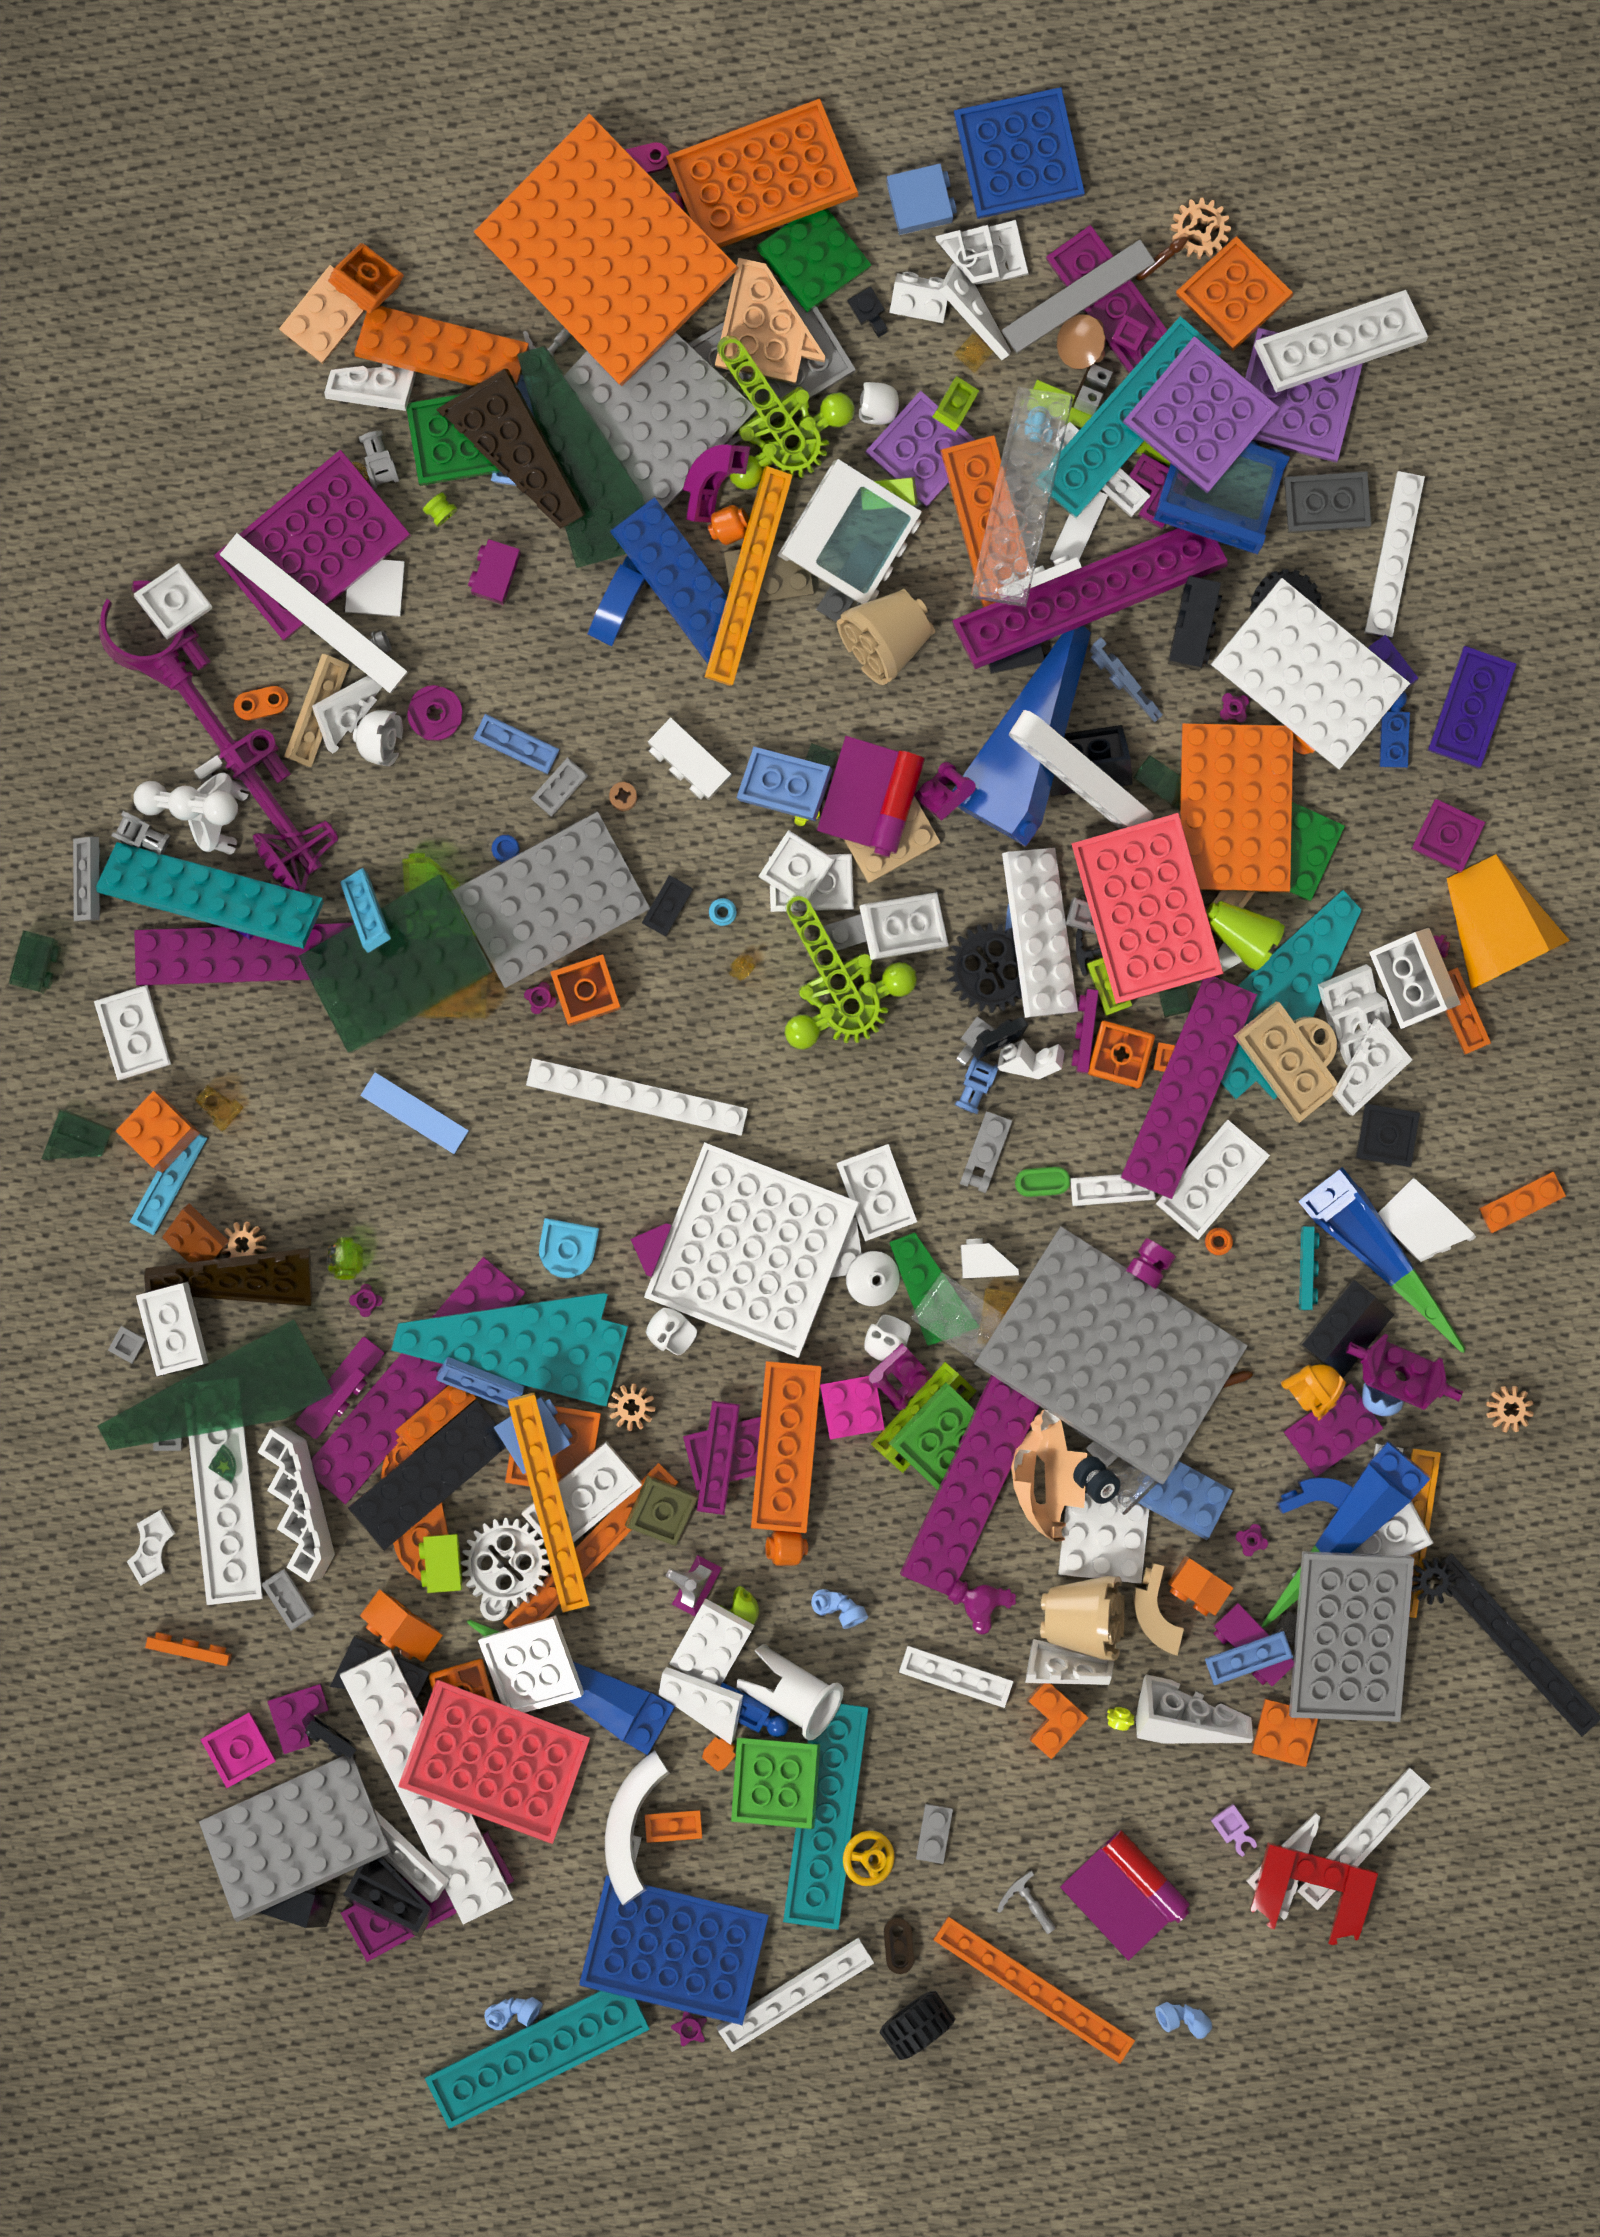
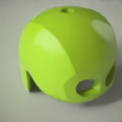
[717,1586,759,1625]

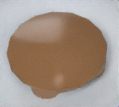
[1057,314,1106,369]

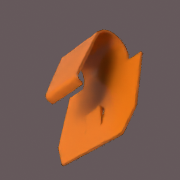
[702,1737,736,1772]

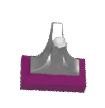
[666,1555,722,1616]

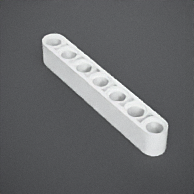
[1009,710,1154,829]

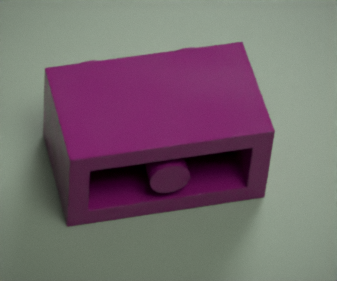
[468,539,521,605]

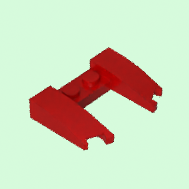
[1250,1842,1378,1945]

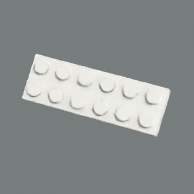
[1254,290,1428,393]
[1002,848,1078,1018]

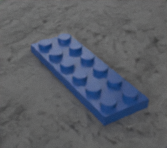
[610,497,752,664]

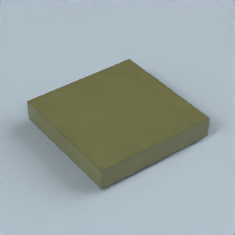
[625,1475,699,1546]

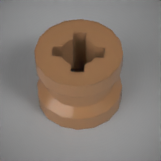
[609,782,637,811]

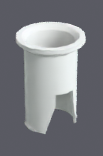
[737,1644,844,1740]

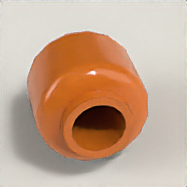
[708,505,749,545]
[765,1530,808,1566]

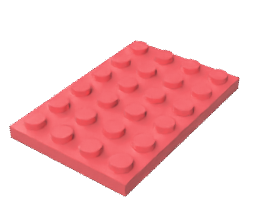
[1071,813,1224,1004]
[398,1680,590,1844]

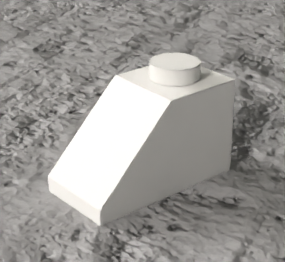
[961,1238,1019,1279]

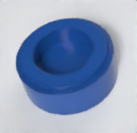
[492,835,520,863]

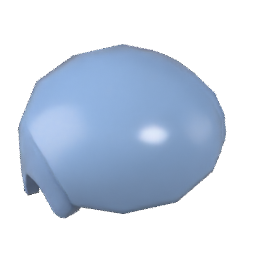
[1362,1383,1405,1417]

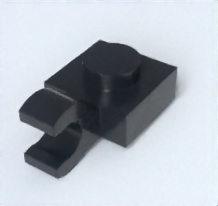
[847,286,888,338]

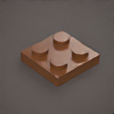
[162,1203,229,1263]

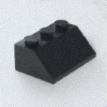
[1050,725,1133,796]
[1299,1280,1394,1378]

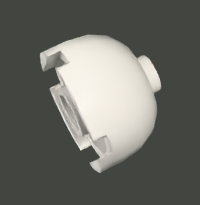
[353,710,403,766]

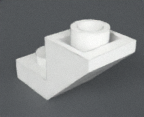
[998,1039,1065,1079]

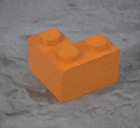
[1167,1556,1233,1616]
[360,1589,443,1662]
[1027,1683,1088,1759]

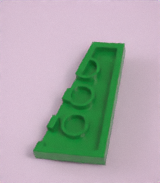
[889,1233,979,1346]

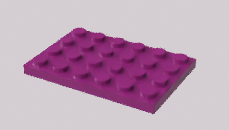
[214,450,411,641]

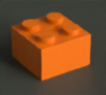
[550,954,621,1026]
[116,1091,200,1173]

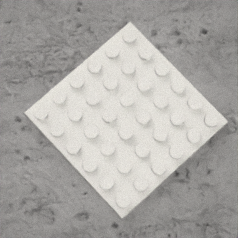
[644,1142,859,1358]

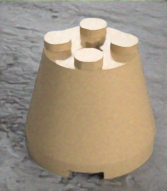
[837,589,935,685]
[1040,1576,1125,1660]

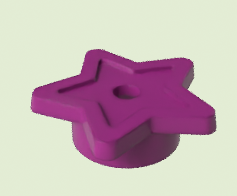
[671,2012,707,2047]

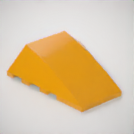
[1446,854,1570,989]

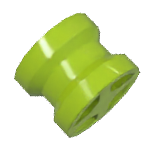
[423,492,458,527]

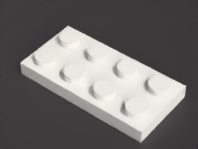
[1156,1120,1270,1240]
[521,1441,643,1542]

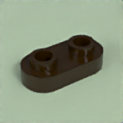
[884,1917,914,1974]

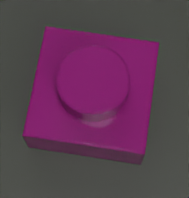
[1111,314,1149,353]

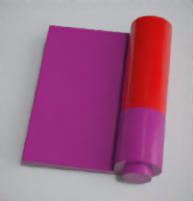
[817,736,925,858]
[1060,1830,1190,1961]

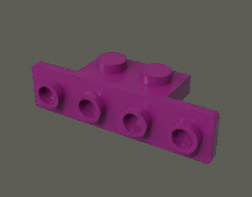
[295,1337,384,1439]

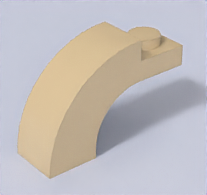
[1133,1563,1184,1656]

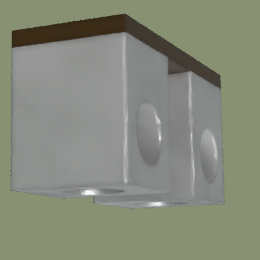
[1071,364,1112,415]

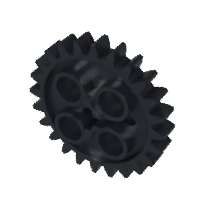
[945,923,1022,1013]

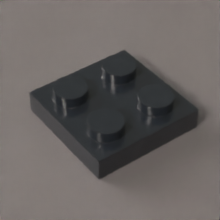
[1355,1104,1420,1168]

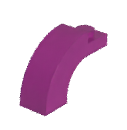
[683,444,750,523]

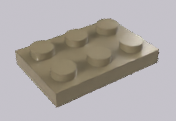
[724,543,814,604]

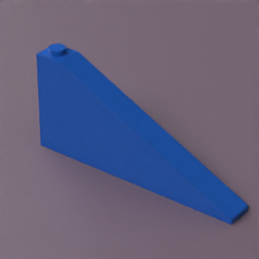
[952,625,1091,847]

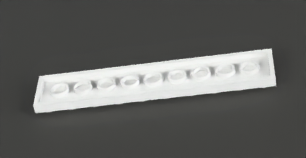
[340,1649,513,1924]

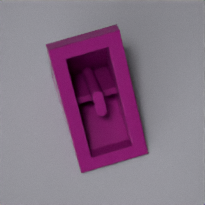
[631,1223,672,1277]

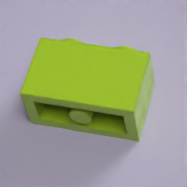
[419,1533,463,1593]

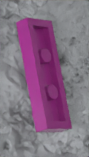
[1071,989,1098,1074]

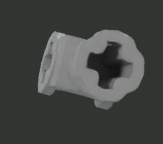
[359,430,399,489]
[111,811,171,855]

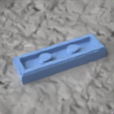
[473,714,560,775]
[436,1357,524,1408]
[1204,1631,1293,1685]

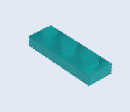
[1299,1226,1319,1310]

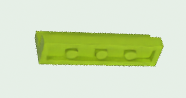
[871,1362,977,1473]

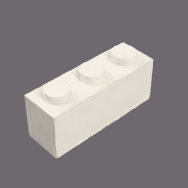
[648,717,731,800]

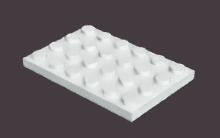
[1210,578,1410,770]

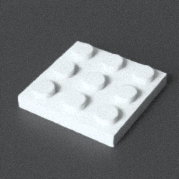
[1058,1493,1149,1584]
[478,1616,584,1713]

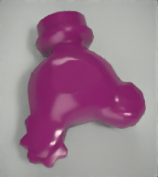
[947,1580,1016,1635]

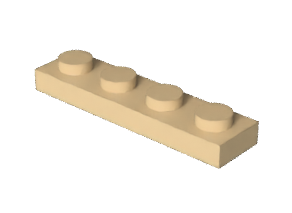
[284,654,349,768]

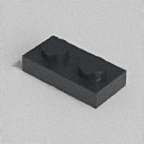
[642,875,693,937]
[971,1017,1028,1060]
[302,1712,357,1758]

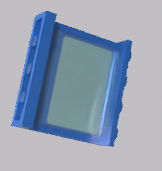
[1153,441,1290,555]

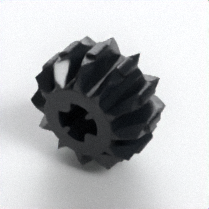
[1411,1557,1457,1605]

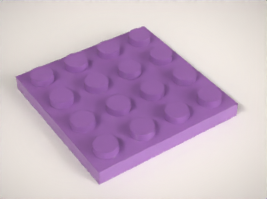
[1245,328,1363,463]
[1123,336,1279,493]

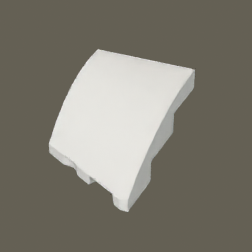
[935,220,1029,284]
[1318,964,1391,1066]
[1378,1178,1476,1262]

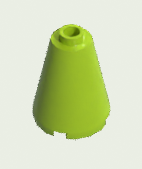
[1206,901,1285,970]

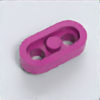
[626,142,669,174]

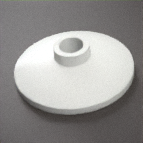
[846,1251,900,1306]

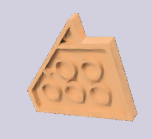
[715,258,825,384]

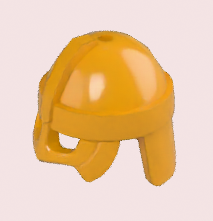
[1281,1364,1346,1421]

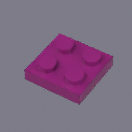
[1411,799,1486,873]

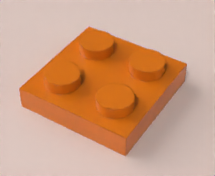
[1251,1699,1318,1767]

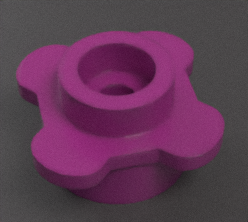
[1220,693,1249,723]
[524,982,556,1014]
[349,1284,383,1317]
[1235,1524,1268,1556]

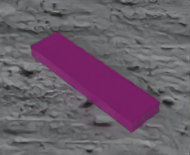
[697,1401,740,1515]

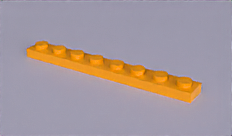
[705,466,793,686]
[507,1392,589,1612]

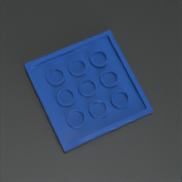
[954,87,1085,219]

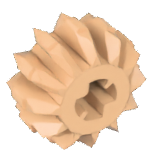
[221,1222,267,1258]
[608,1384,656,1431]
[1486,1386,1534,1432]

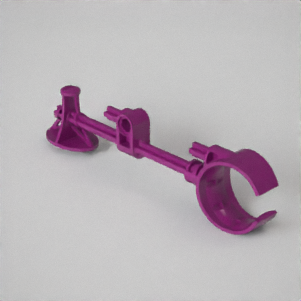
[99,581,338,893]

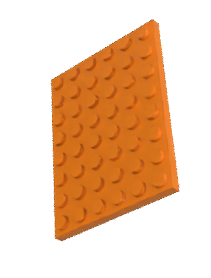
[474,114,739,386]

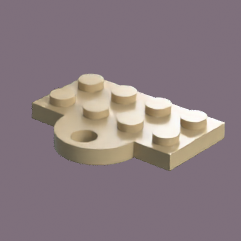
[1234,1001,1338,1123]

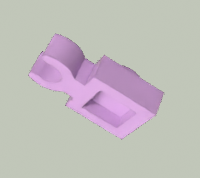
[1210,1804,1257,1857]

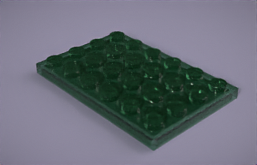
[298,874,493,1054]

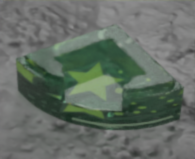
[208,1444,237,1483]

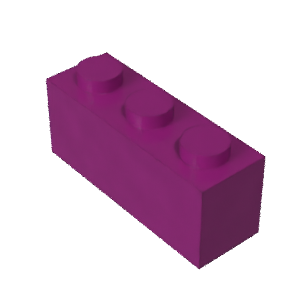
[1212,1602,1294,1686]

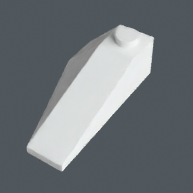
[1136,1675,1253,1744]

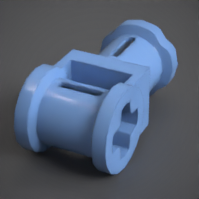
[955,1056,999,1114]

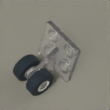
[1073,1456,1158,1515]

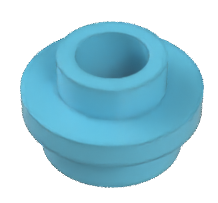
[709,898,737,926]

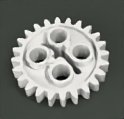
[461,1518,550,1609]

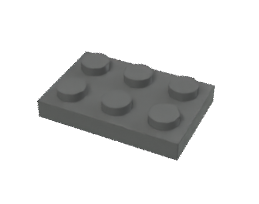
[1284,472,1371,533]

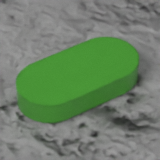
[1015,1167,1070,1197]

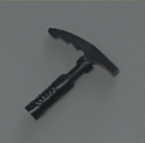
[1076,929,1102,977]

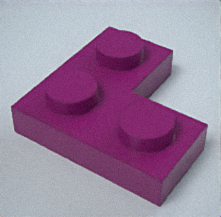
[1129,453,1190,529]
[267,1684,329,1754]

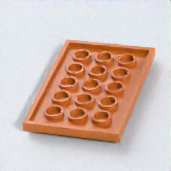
[666,99,858,248]
[1180,723,1293,892]

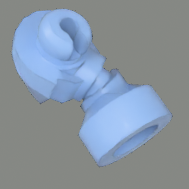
[811,1589,868,1629]
[485,1997,543,2030]
[1155,2002,1212,2039]

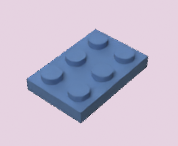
[736,747,832,821]
[1133,1461,1233,1540]

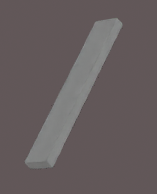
[1002,240,1155,354]

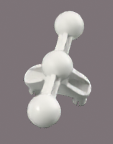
[134,773,249,855]

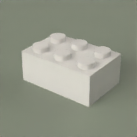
[1369,928,1461,1029]

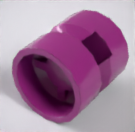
[1126,1238,1176,1290]

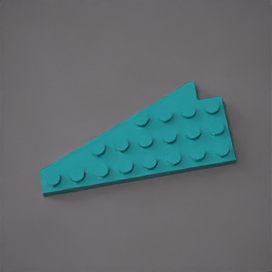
[1220,890,1361,1100]
[391,1293,628,1407]

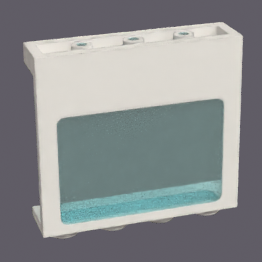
[777,459,921,606]

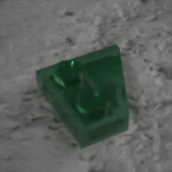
[41,1109,113,1160]

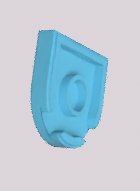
[539,1218,599,1278]

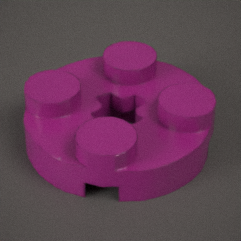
[407,685,463,741]

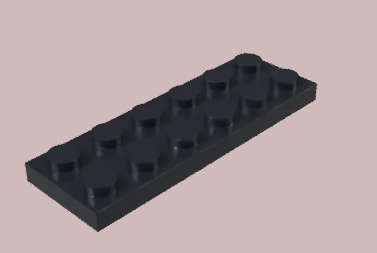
[348,1400,506,1551]

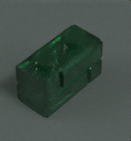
[8,930,61,994]

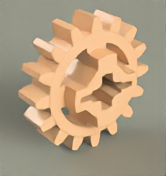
[1170,198,1231,259]

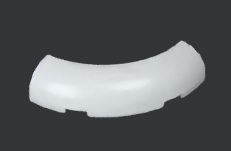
[605,1750,670,1906]

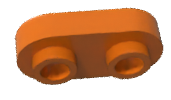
[234,686,289,721]

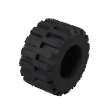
[1250,569,1322,613]
[879,1991,955,2060]

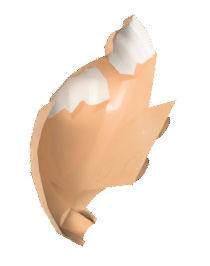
[1011,1409,1087,1542]

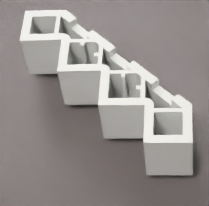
[258,1426,335,1582]

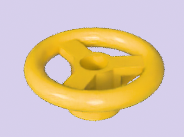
[843,1831,895,1886]

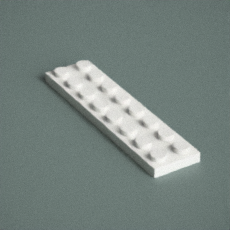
[183,1377,263,1605]

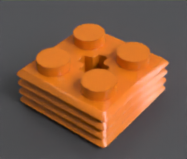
[328,243,404,313]
[1087,1021,1155,1088]
[428,1659,495,1702]

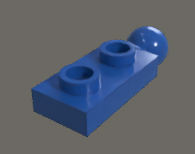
[1379,691,1410,768]
[720,1682,789,1738]

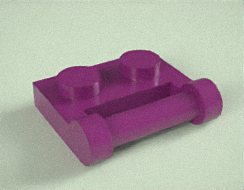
[914,762,976,821]
[869,1343,932,1411]

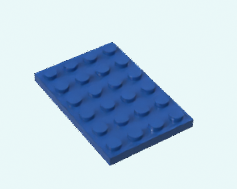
[579,1875,769,2026]

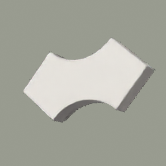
[127,1509,176,1586]

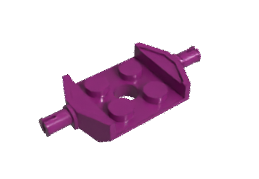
[1346,1334,1463,1410]

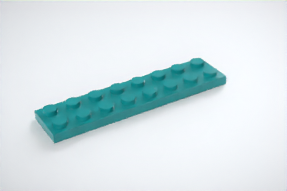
[1034,316,1222,518]
[96,842,324,949]
[783,1703,868,1930]
[424,1991,650,2129]

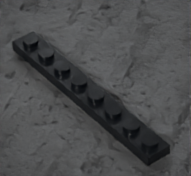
[1433,1553,1600,1737]

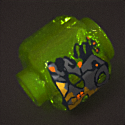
[327,1237,363,1280]

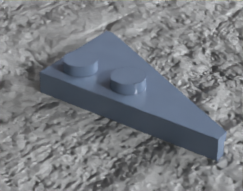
[1090,637,1163,723]

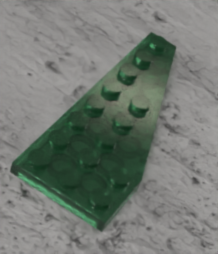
[517,346,645,568]
[97,1319,334,1450]

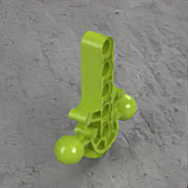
[717,336,855,490]
[785,896,917,1050]

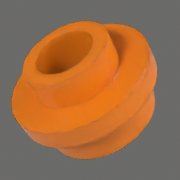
[1205,1228,1233,1255]

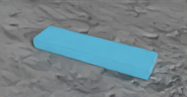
[340,868,391,953]
[130,1134,208,1236]

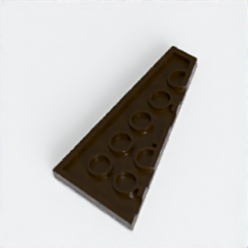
[436,369,586,529]
[144,1248,313,1306]

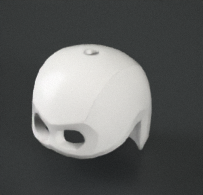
[859,382,899,425]
[646,1308,697,1355]
[864,1315,911,1361]

